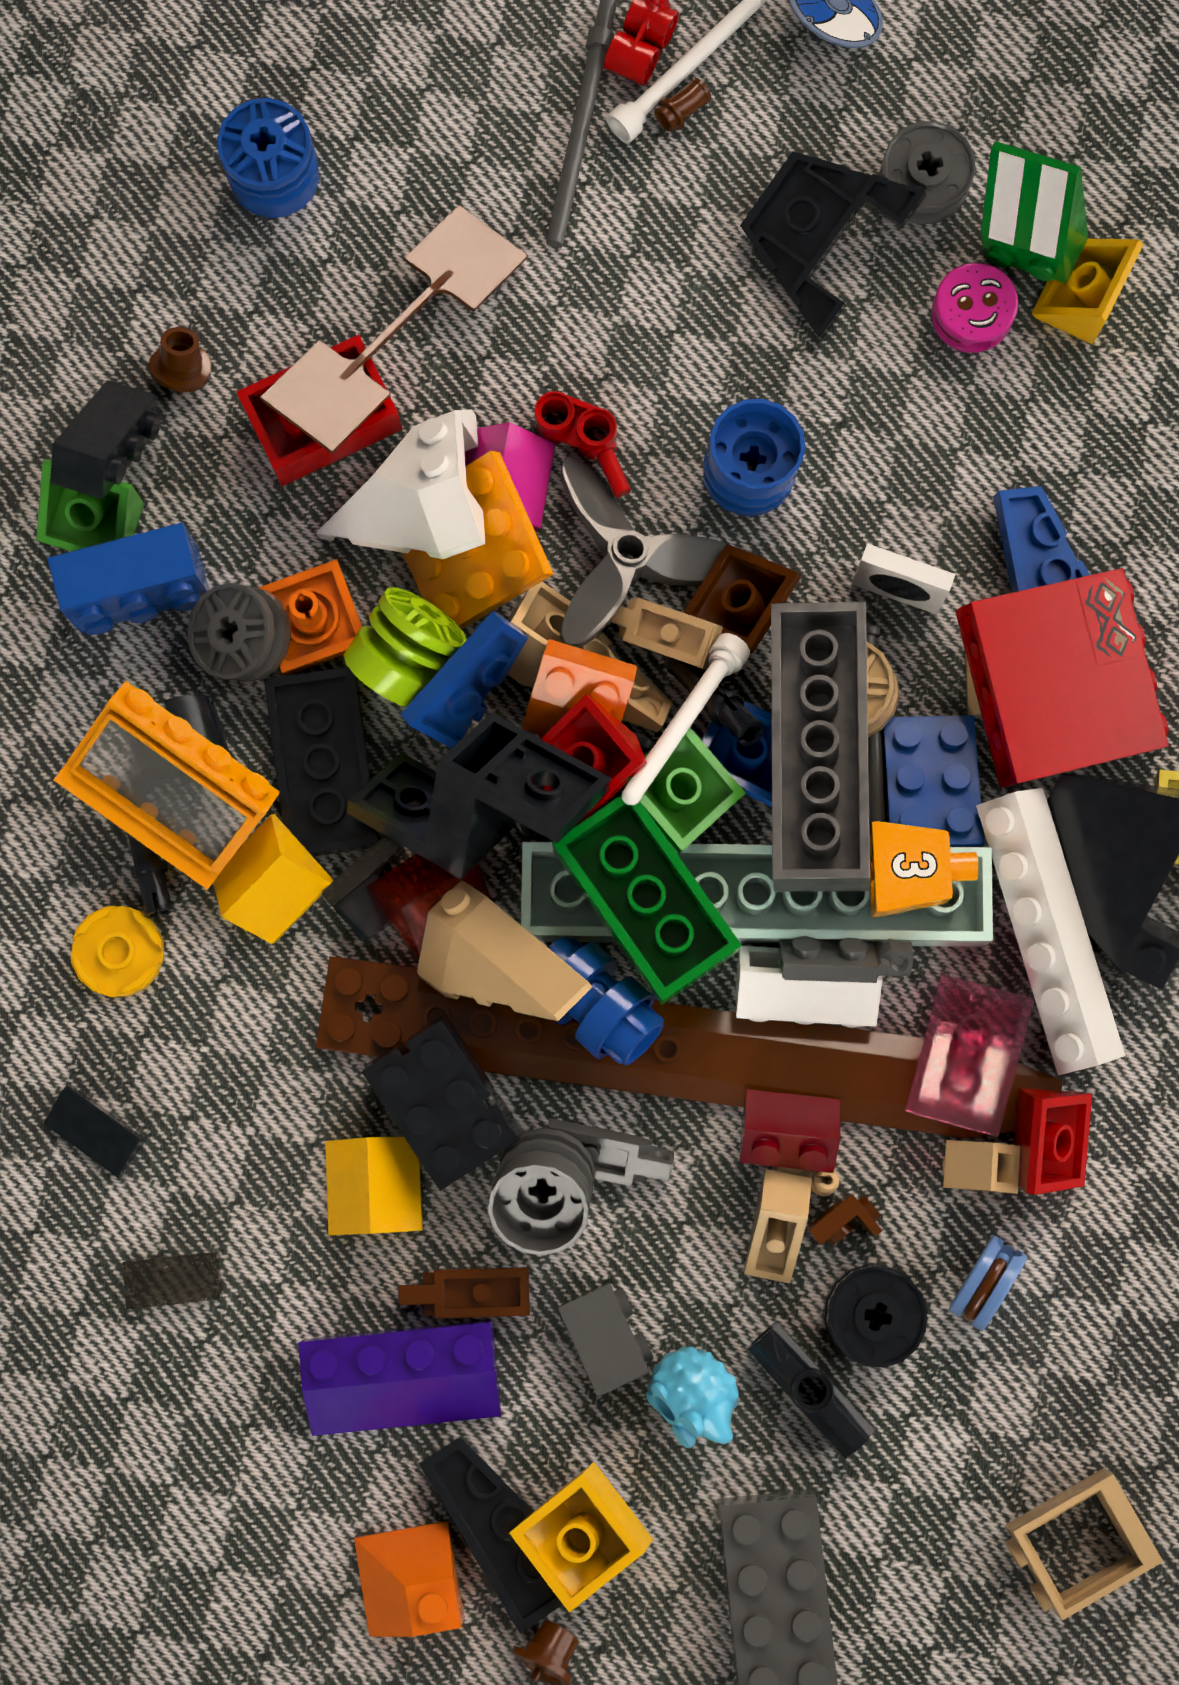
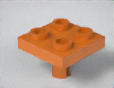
[259,559,362,676]

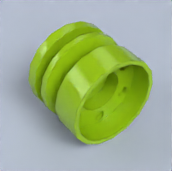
[343,588,467,707]

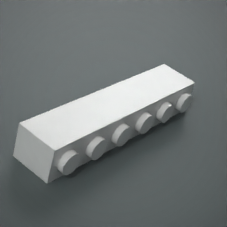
[976,788,1125,1075]

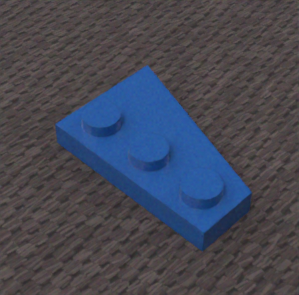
[993,486,1090,593]
[400,611,528,749]

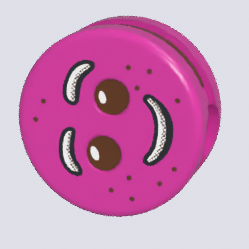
[931,262,1018,353]

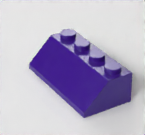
[298,1320,502,1436]

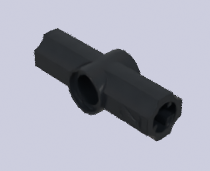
[747,1321,875,1459]

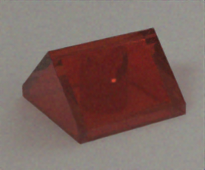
[367,853,491,959]

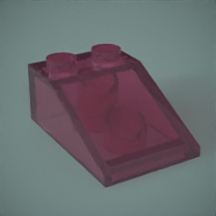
[905,972,1035,1137]

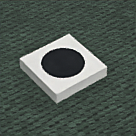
[851,543,956,614]

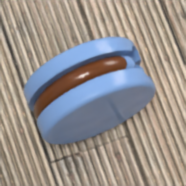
[949,1236,1027,1331]

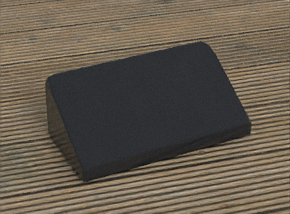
[44,1085,147,1178]

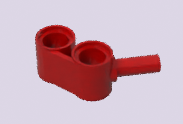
[604,0,679,86]
[534,391,631,498]

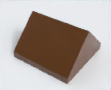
[683,544,801,654]

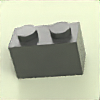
[558,1282,654,1397]

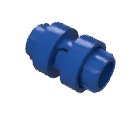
[548,936,664,1066]

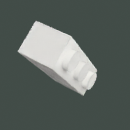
[735,946,883,1028]

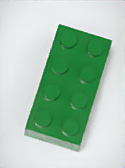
[552,795,742,1005]

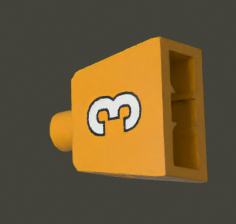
[869,821,978,918]

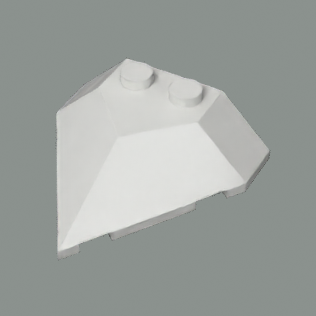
[316,409,485,559]

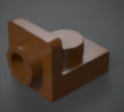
[805,1193,882,1245]

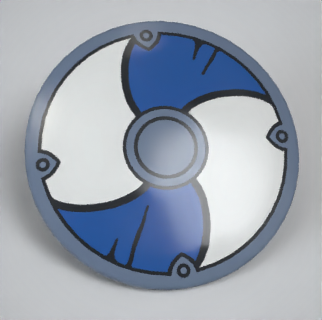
[788,0,883,48]

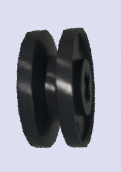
[823,1264,928,1368]

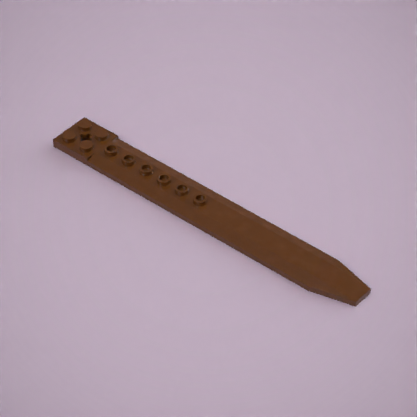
[315,956,1063,1138]

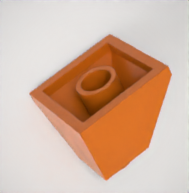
[354,1520,465,1637]

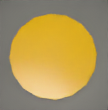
[71,906,165,998]

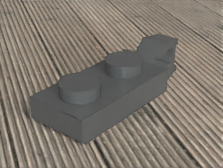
[778,936,914,983]
[547,1118,674,1186]

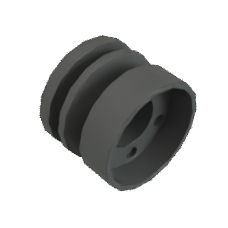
[488,1128,596,1256]

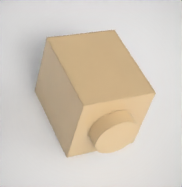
[942,1140,1021,1194]

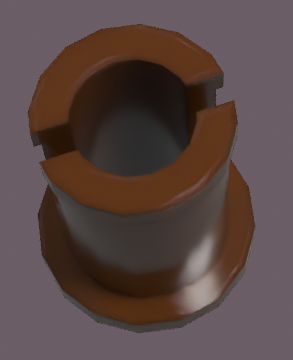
[654,77,711,132]

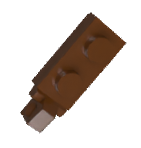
[398,1267,530,1319]

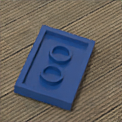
[882,715,984,847]

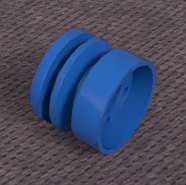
[217,98,320,218]
[702,399,805,516]

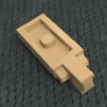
[611,597,723,670]

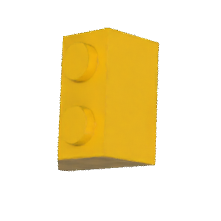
[509,1462,654,1613]

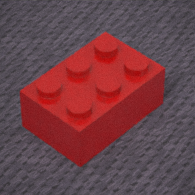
[236,334,403,487]

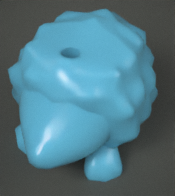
[646,1346,739,1448]

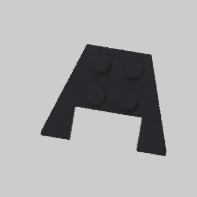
[740,151,927,339]

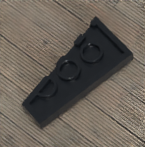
[418,1437,563,1633]

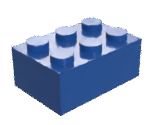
[47,522,209,635]

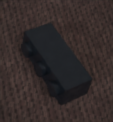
[50,380,161,499]

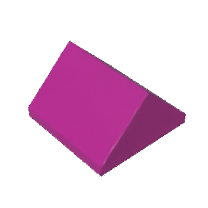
[464,422,555,531]

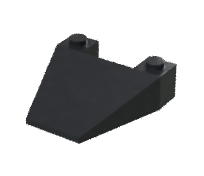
[1047,772,1179,990]

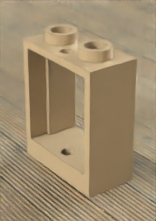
[1005,1469,1163,1621]

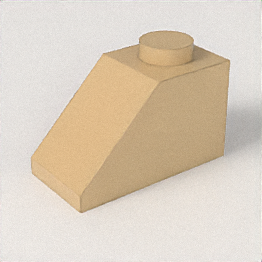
[744,1169,812,1284]

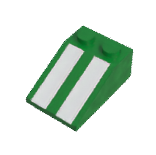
[980,141,1088,283]

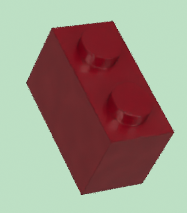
[739,1089,840,1173]

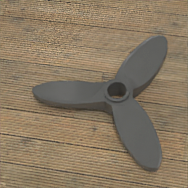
[560,456,727,648]

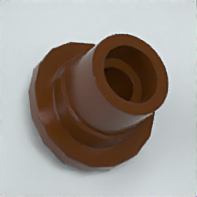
[149,327,211,392]
[510,1620,579,1685]

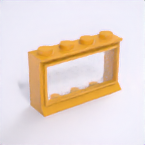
[53,681,280,890]

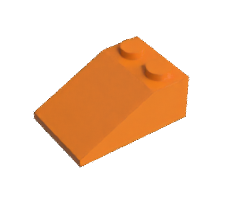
[521,639,637,739]

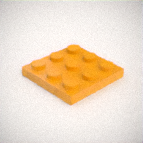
[403,451,554,630]

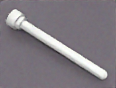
[606,0,765,143]
[622,633,750,805]

